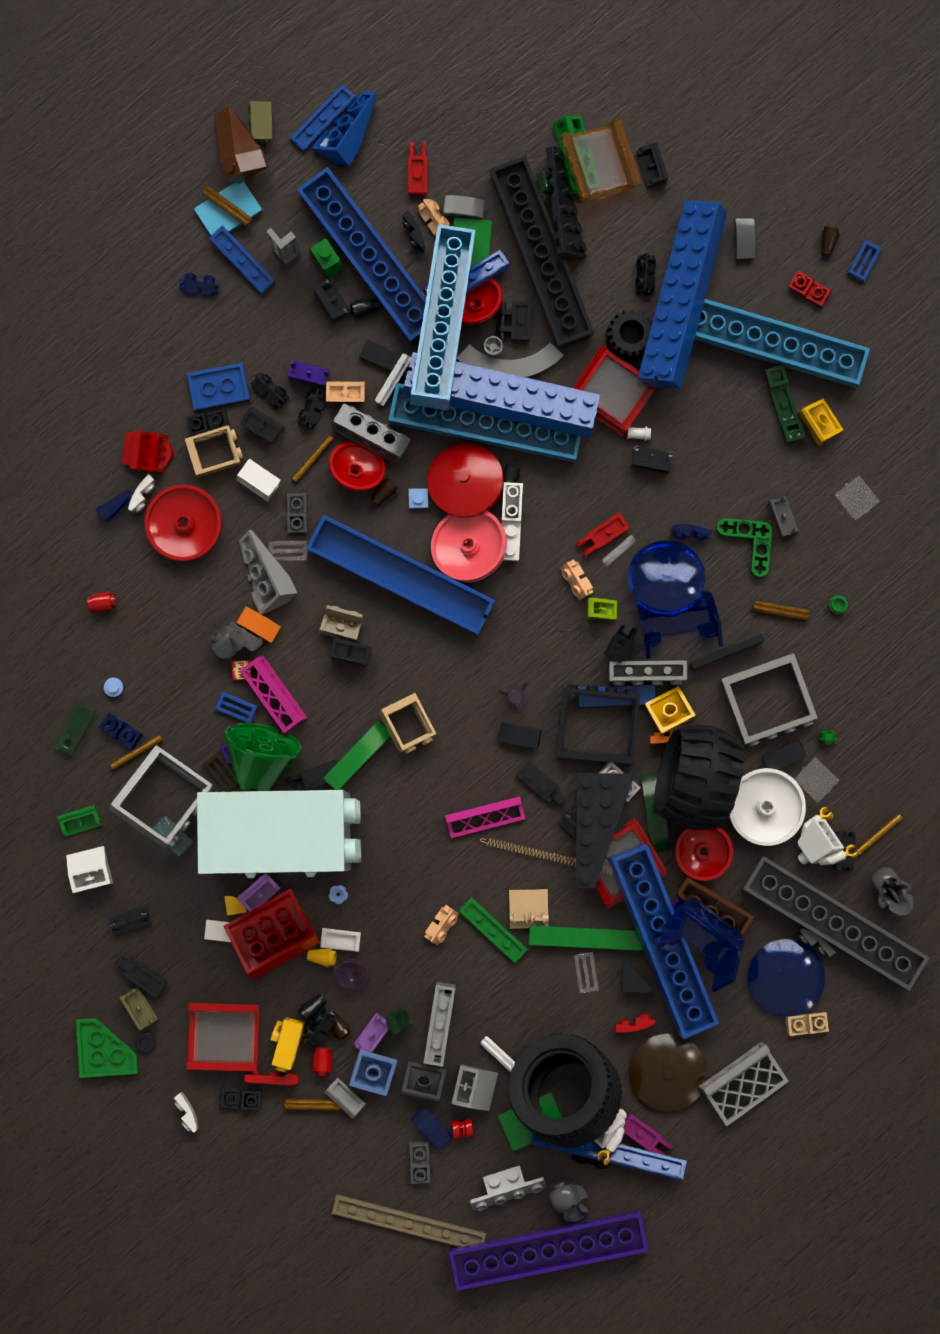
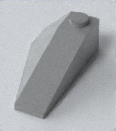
[239,530,297,615]

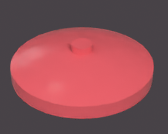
[431,511,507,583]

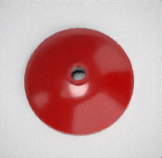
[462,278,503,325]
[328,441,385,491]
[675,828,733,881]

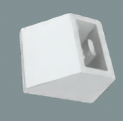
[66,846,113,893]

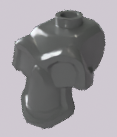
[210,621,263,659]
[871,867,913,915]
[550,1182,588,1223]

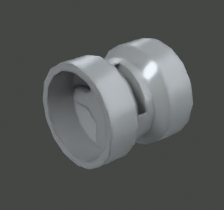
[484,336,503,358]

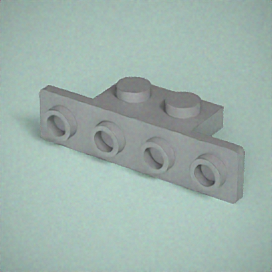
[470,1165,547,1211]

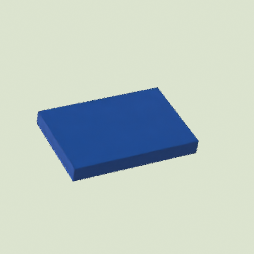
[186,363,250,411]

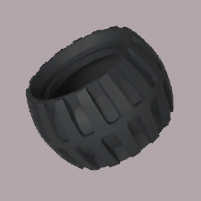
[654,724,744,830]

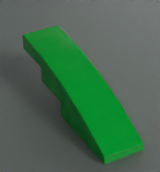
[323,721,390,790]

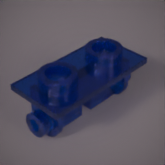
[180,273,220,296]

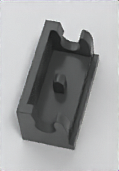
[768,495,799,538]

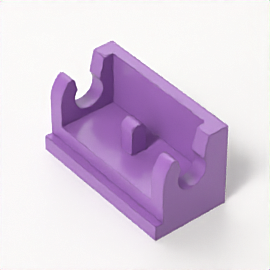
[237,873,281,912]
[354,1013,392,1053]

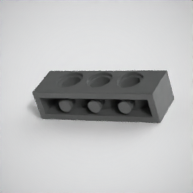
[331,403,411,465]

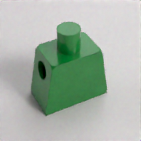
[309,238,344,279]

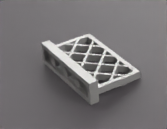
[699,1042,789,1126]

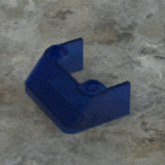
[637,590,723,659]
[657,897,744,992]

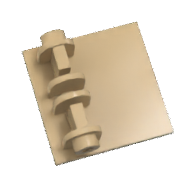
[509,889,549,929]

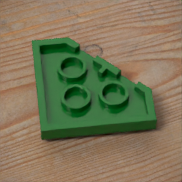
[76,1018,138,1078]

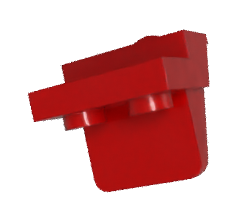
[122,430,174,473]

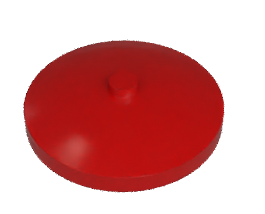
[427,443,504,518]
[145,484,222,561]

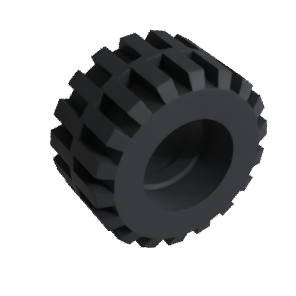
[605,309,652,361]

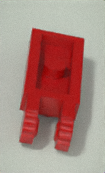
[408,142,427,195]
[576,512,630,557]
[244,1071,300,1086]

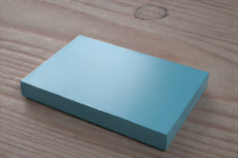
[194,181,262,235]

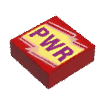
[231,660,252,681]

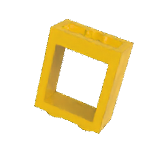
[272,1017,305,1072]

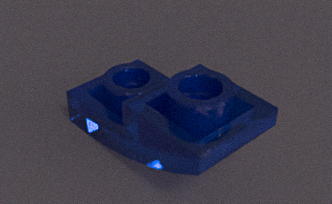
[670,524,713,541]
[98,712,143,750]
[411,1106,453,1150]

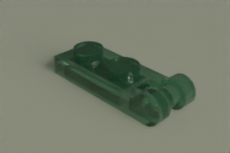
[54,702,96,758]

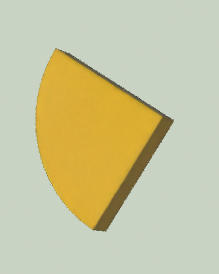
[224,896,247,915]
[270,1020,283,1042]

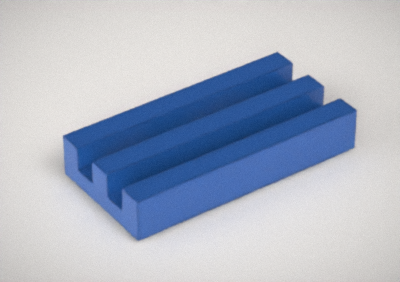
[847,239,882,283]
[215,692,258,723]

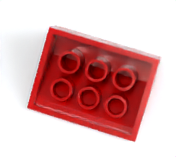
[223,888,321,981]

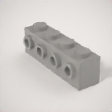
[608,661,687,686]

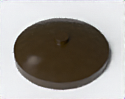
[629,1033,707,1112]

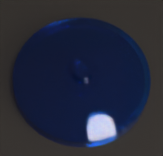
[628,540,705,614]
[747,939,825,1017]

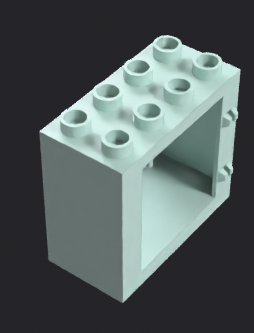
[197,790,361,878]

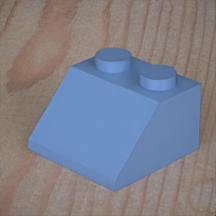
[349,1050,397,1096]

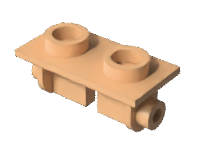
[418,199,450,236]
[560,559,593,601]
[424,905,459,945]

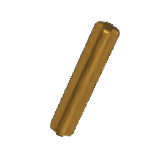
[202,186,252,226]
[753,601,810,620]
[284,1099,342,1111]

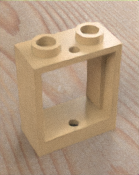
[185,425,243,477]
[378,693,436,754]

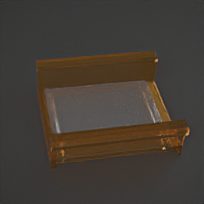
[560,118,642,204]

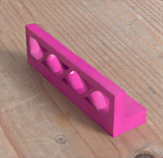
[240,656,307,733]
[445,797,525,838]

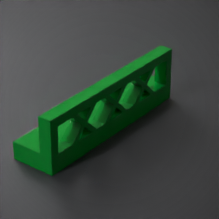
[553,116,601,195]

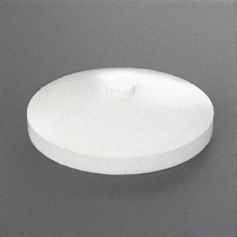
[729,768,806,846]

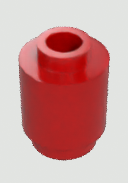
[87,592,116,613]
[312,1048,332,1076]

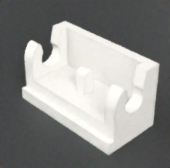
[236,459,281,502]

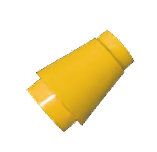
[307,949,337,968]

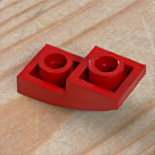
[788,271,832,308]
[614,1014,655,1032]

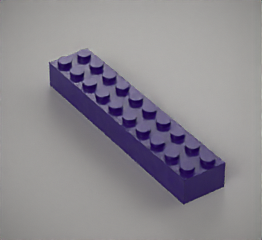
[449,1210,649,1291]

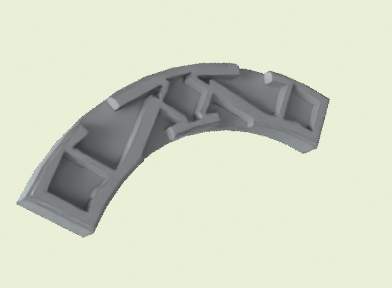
[456,343,564,378]

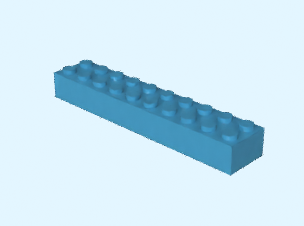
[410,224,476,410]
[694,299,870,388]
[388,383,581,463]

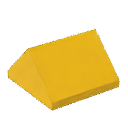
[798,399,843,446]
[645,686,696,735]

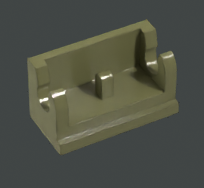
[248,101,272,143]
[119,986,158,1031]

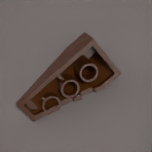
[215,106,269,184]

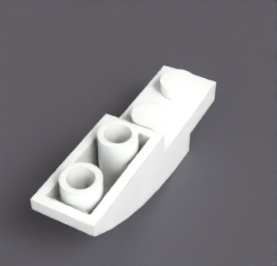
[502,482,523,561]

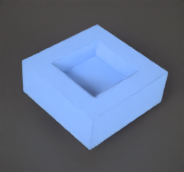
[409,488,428,509]

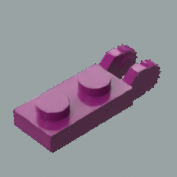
[623,1113,673,1155]

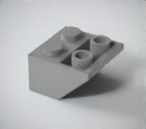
[452,1064,498,1111]

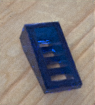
[95,490,133,522]

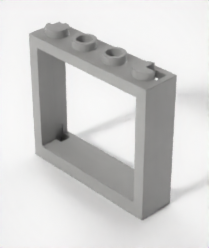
[720,653,817,747]
[109,745,212,849]
[423,982,456,1067]

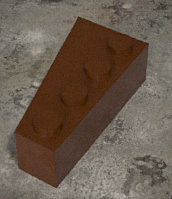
[677,875,754,950]

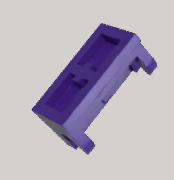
[287,360,330,389]

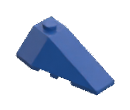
[312,92,377,166]

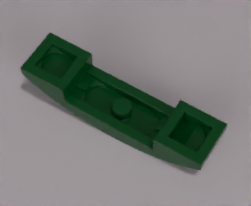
[765,364,806,443]
[640,773,670,851]

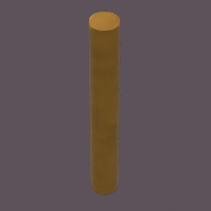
[291,435,334,483]
[110,734,163,770]
[855,813,903,856]

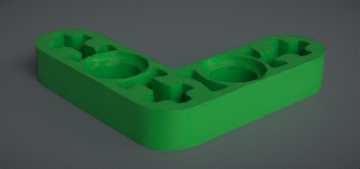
[716,518,772,578]

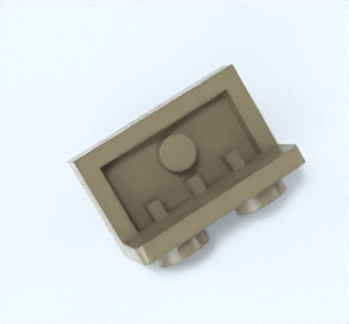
[319,605,363,643]

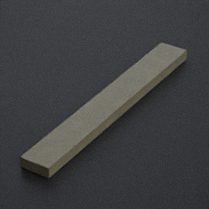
[331,1194,486,1247]

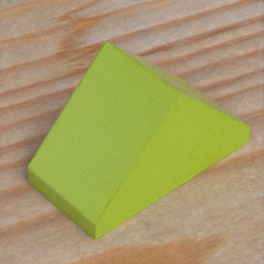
[587,598,617,620]

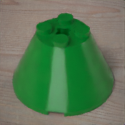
[224,723,301,791]

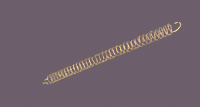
[480,838,612,875]

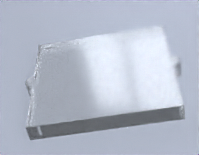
[834,476,880,521]
[794,757,839,803]

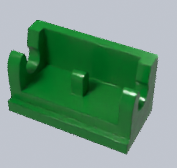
[57,805,103,837]

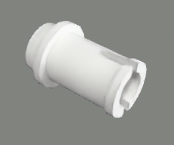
[628,426,651,441]

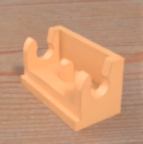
[326,381,365,402]

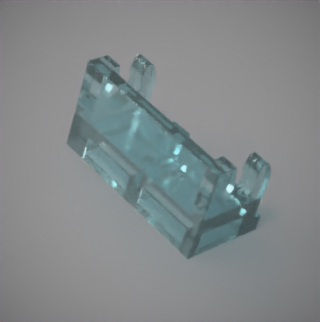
[152,816,194,856]

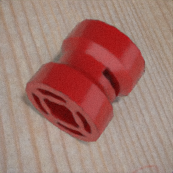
[452,1118,474,1140]

